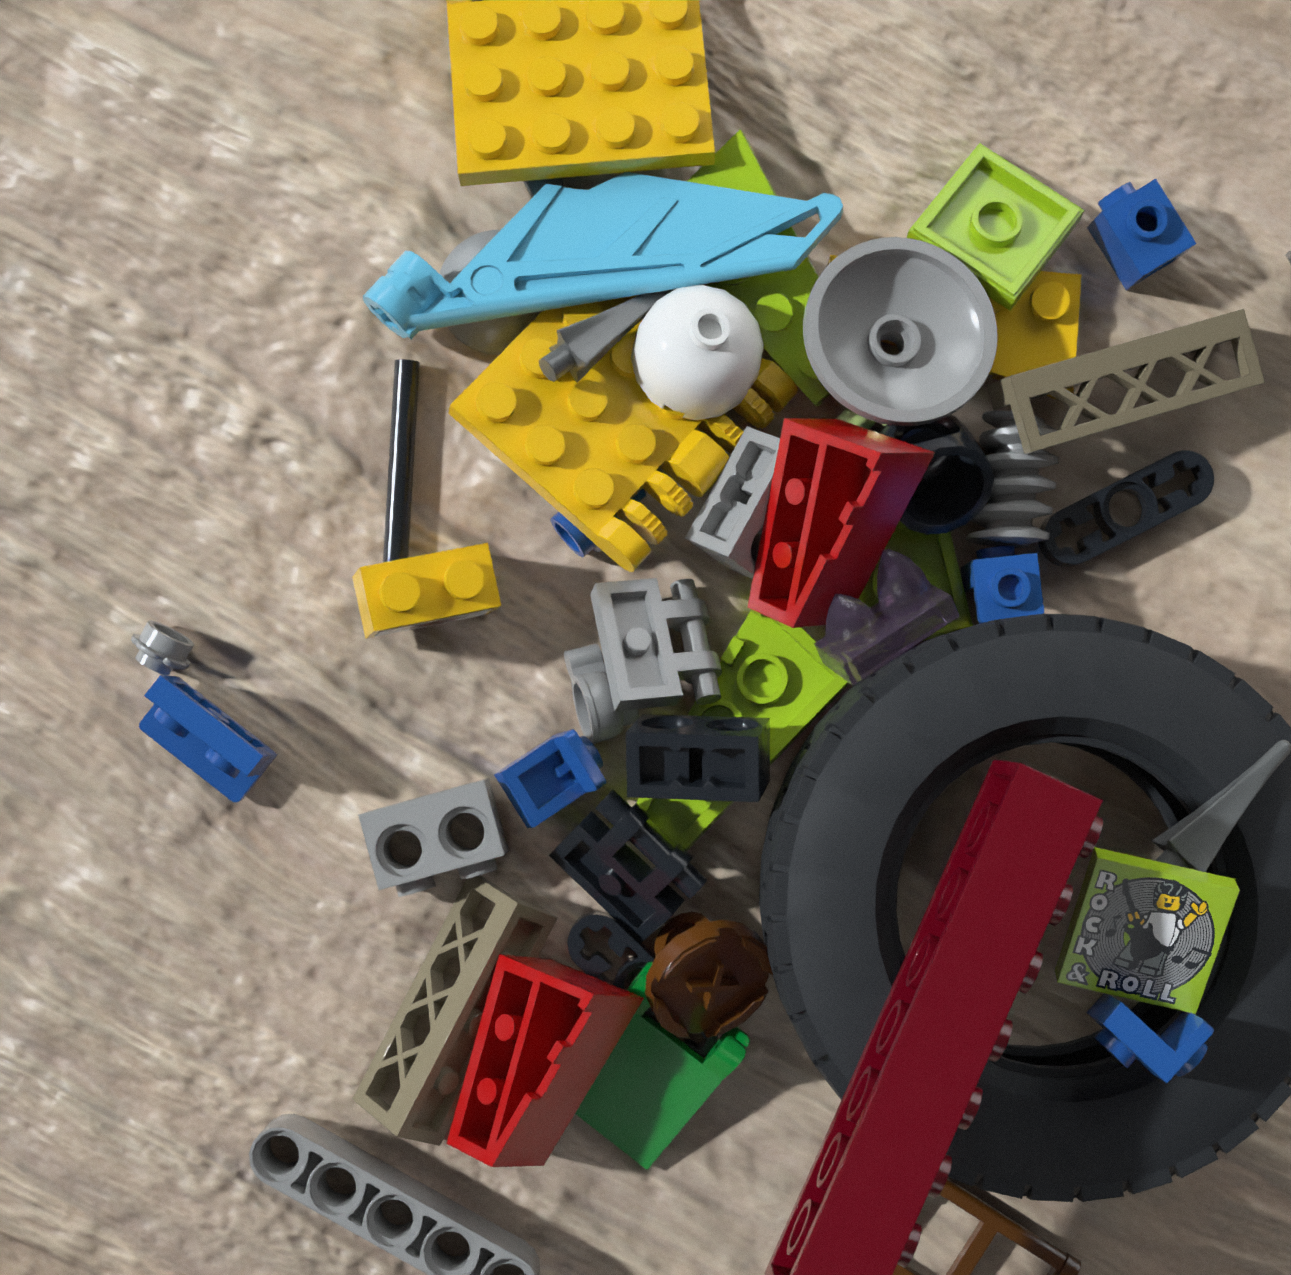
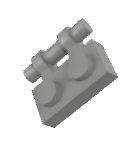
[590,578,722,711]

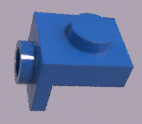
[960,546,1044,624]
[494,729,607,829]
[1086,993,1214,1083]

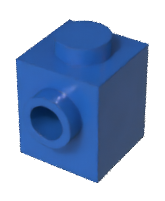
[1087,179,1197,291]

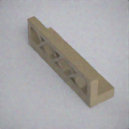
[987,309,1265,454]
[352,875,558,1146]

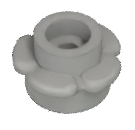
[131,621,194,676]

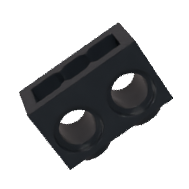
[626,714,770,802]

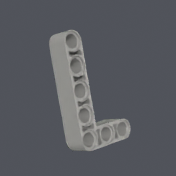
[249,1114,540,1275]

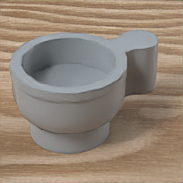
[564,644,639,744]

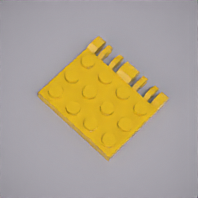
[446,0,715,186]
[448,295,798,572]

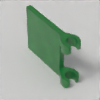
[575,961,751,1170]

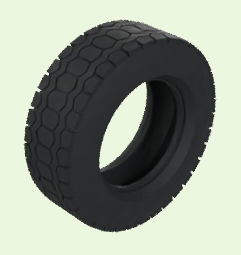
[759,614,1291,1202]

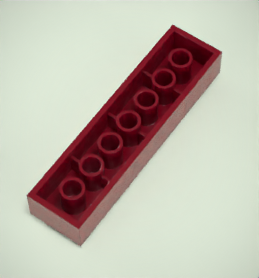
[764,760,1103,1275]

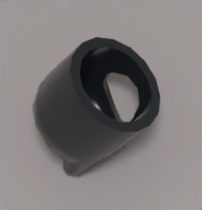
[880,414,994,535]

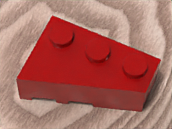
[748,418,935,628]
[446,954,644,1167]

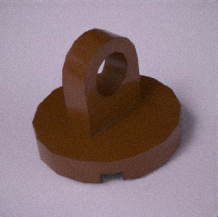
[645,911,773,1039]

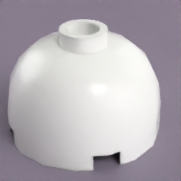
[631,285,764,420]

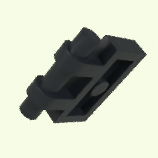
[548,789,707,944]

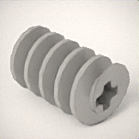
[966,410,1059,548]

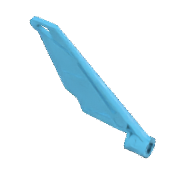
[363,172,843,340]

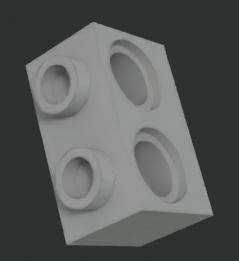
[685,426,780,579]
[358,778,509,897]

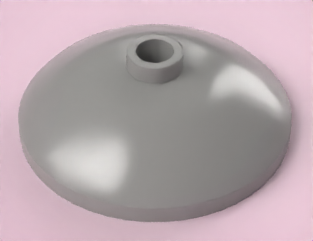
[803,237,997,426]

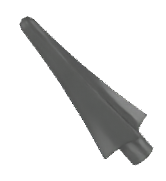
[539,289,675,383]
[1152,739,1291,872]

